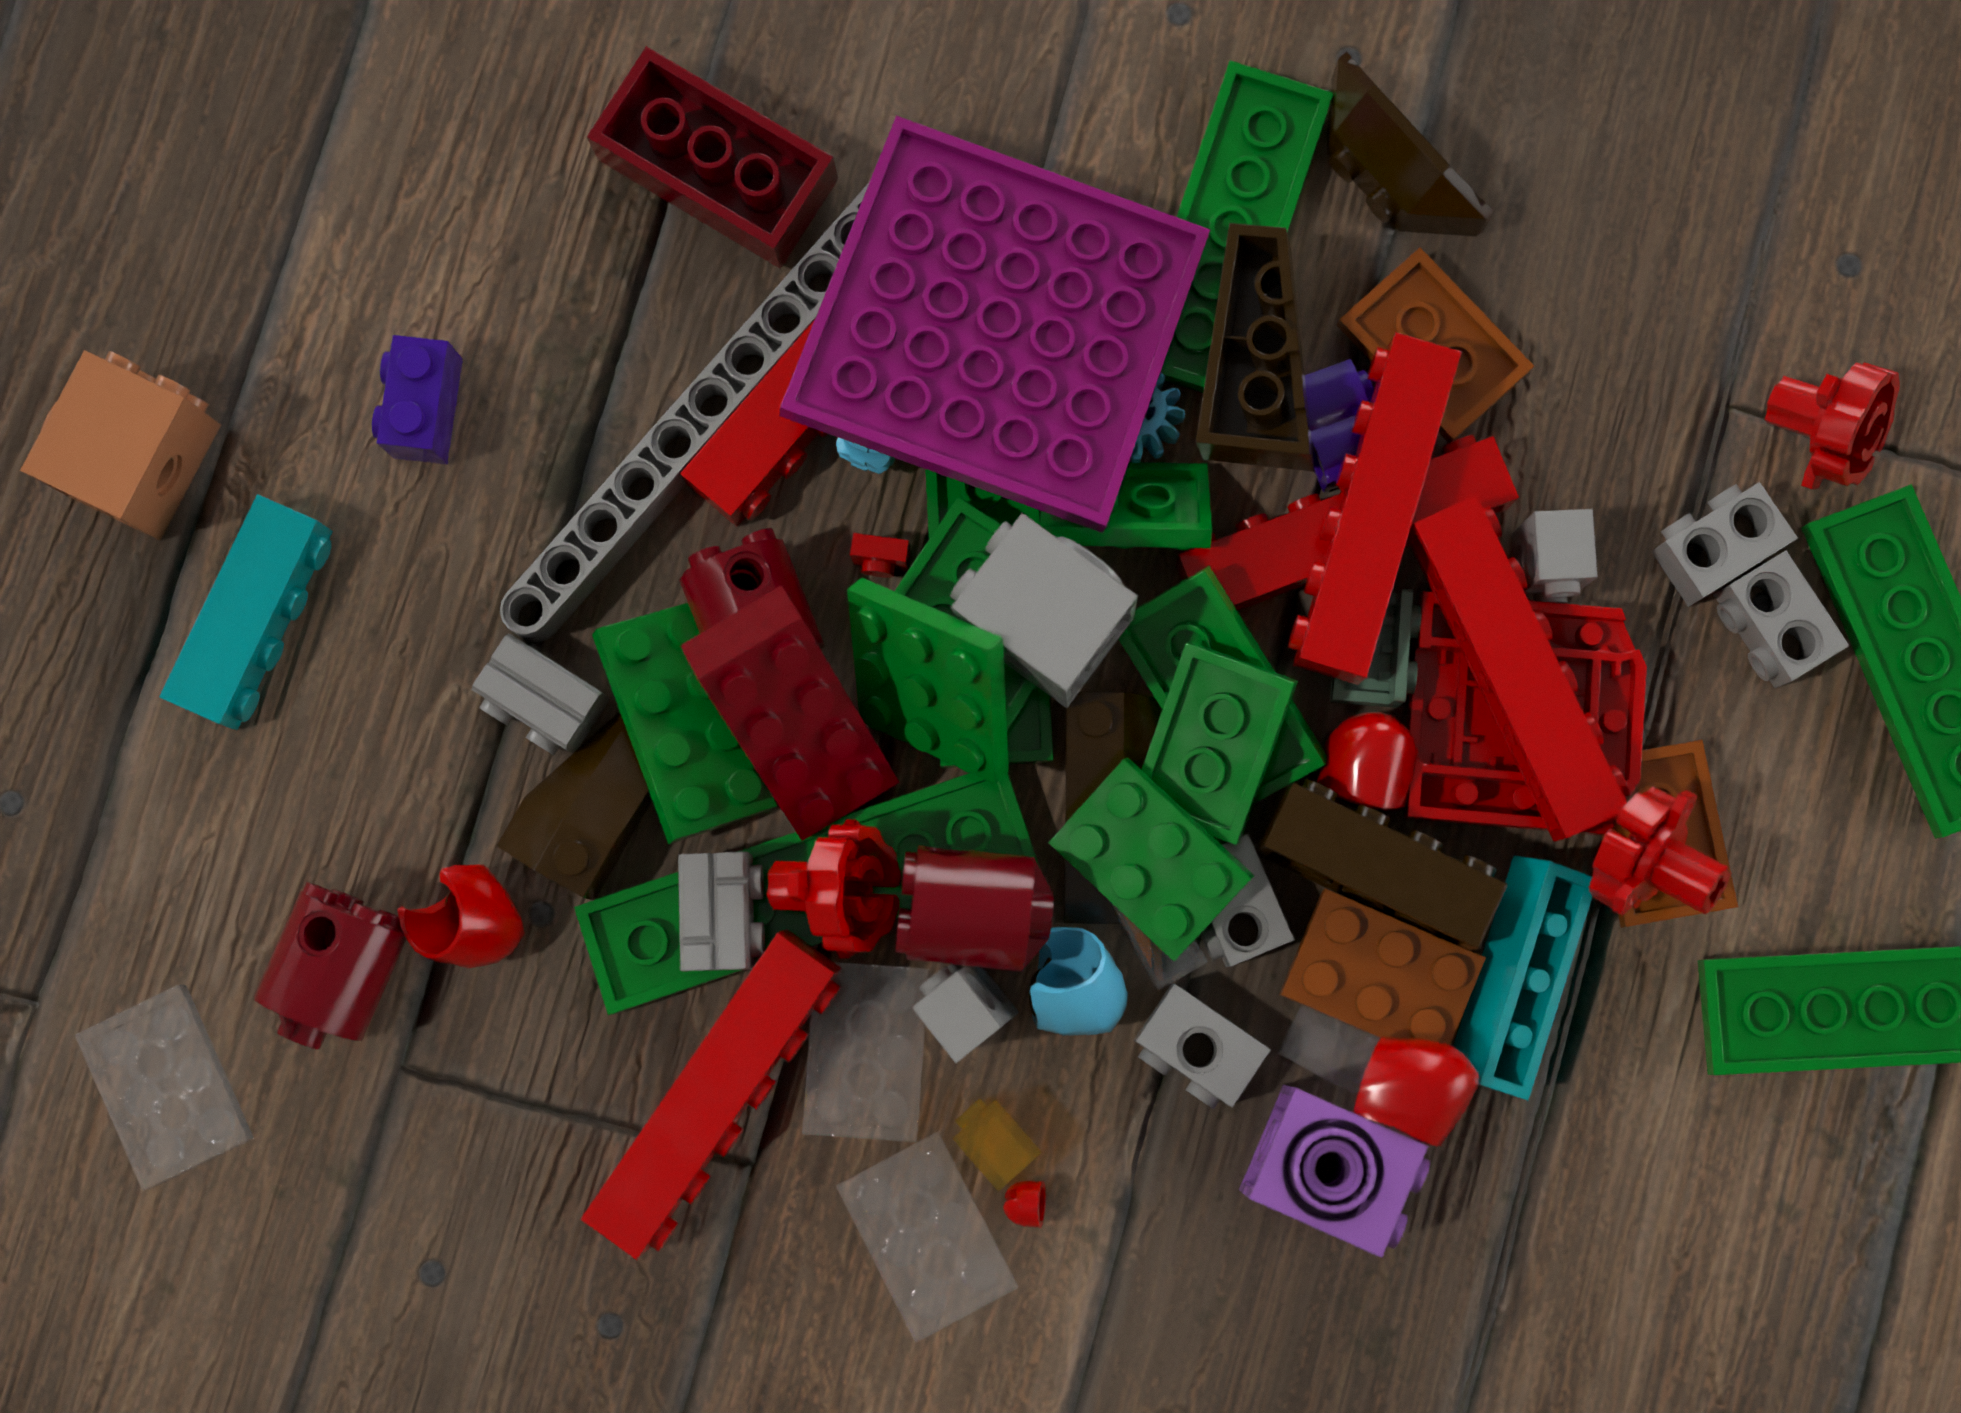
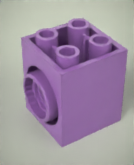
[1239,1084,1430,1257]

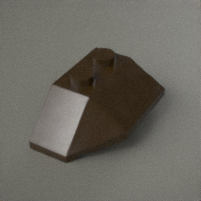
[1327,51,1495,237]

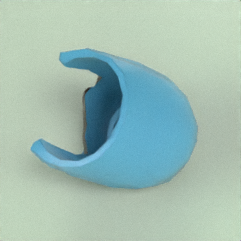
[1028,927,1128,1036]

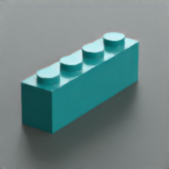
[159,494,333,731]
[1453,855,1593,1101]

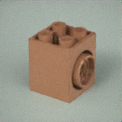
[20,350,221,541]

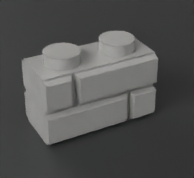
[471,633,610,755]
[678,852,765,971]

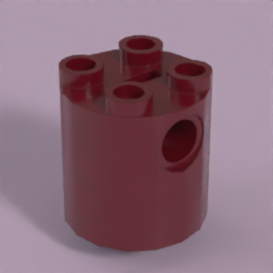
[679,528,825,650]
[895,845,1054,971]
[253,882,406,1050]

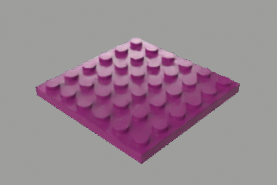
[779,115,1210,533]

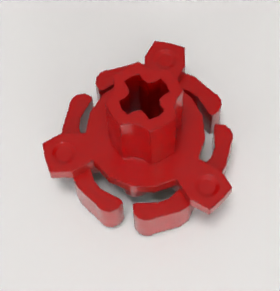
[1764,362,1900,490]
[1589,786,1731,916]
[766,819,901,959]

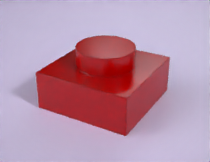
[850,533,911,578]

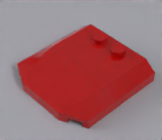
[1403,591,1647,836]

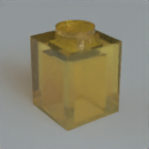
[952,1098,1042,1192]

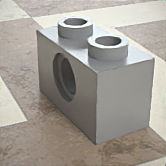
[1133,984,1271,1109]

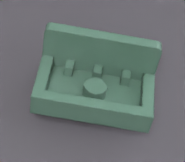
[1330,588,1421,708]

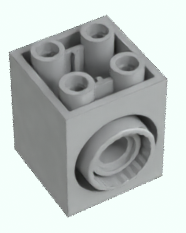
[950,513,1137,708]

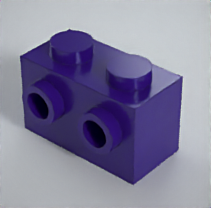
[372,335,463,464]

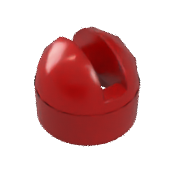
[1003,1180,1046,1228]

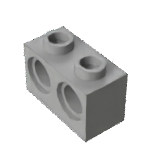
[1651,482,1798,607]
[1511,509,1598,604]
[1713,550,1850,688]
[1201,834,1294,968]
[912,964,1019,1063]

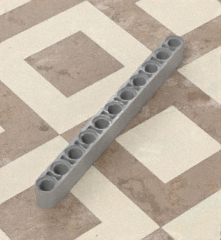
[500,183,869,643]

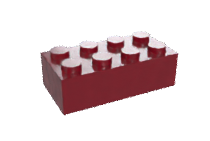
[587,46,838,269]
[680,585,899,841]

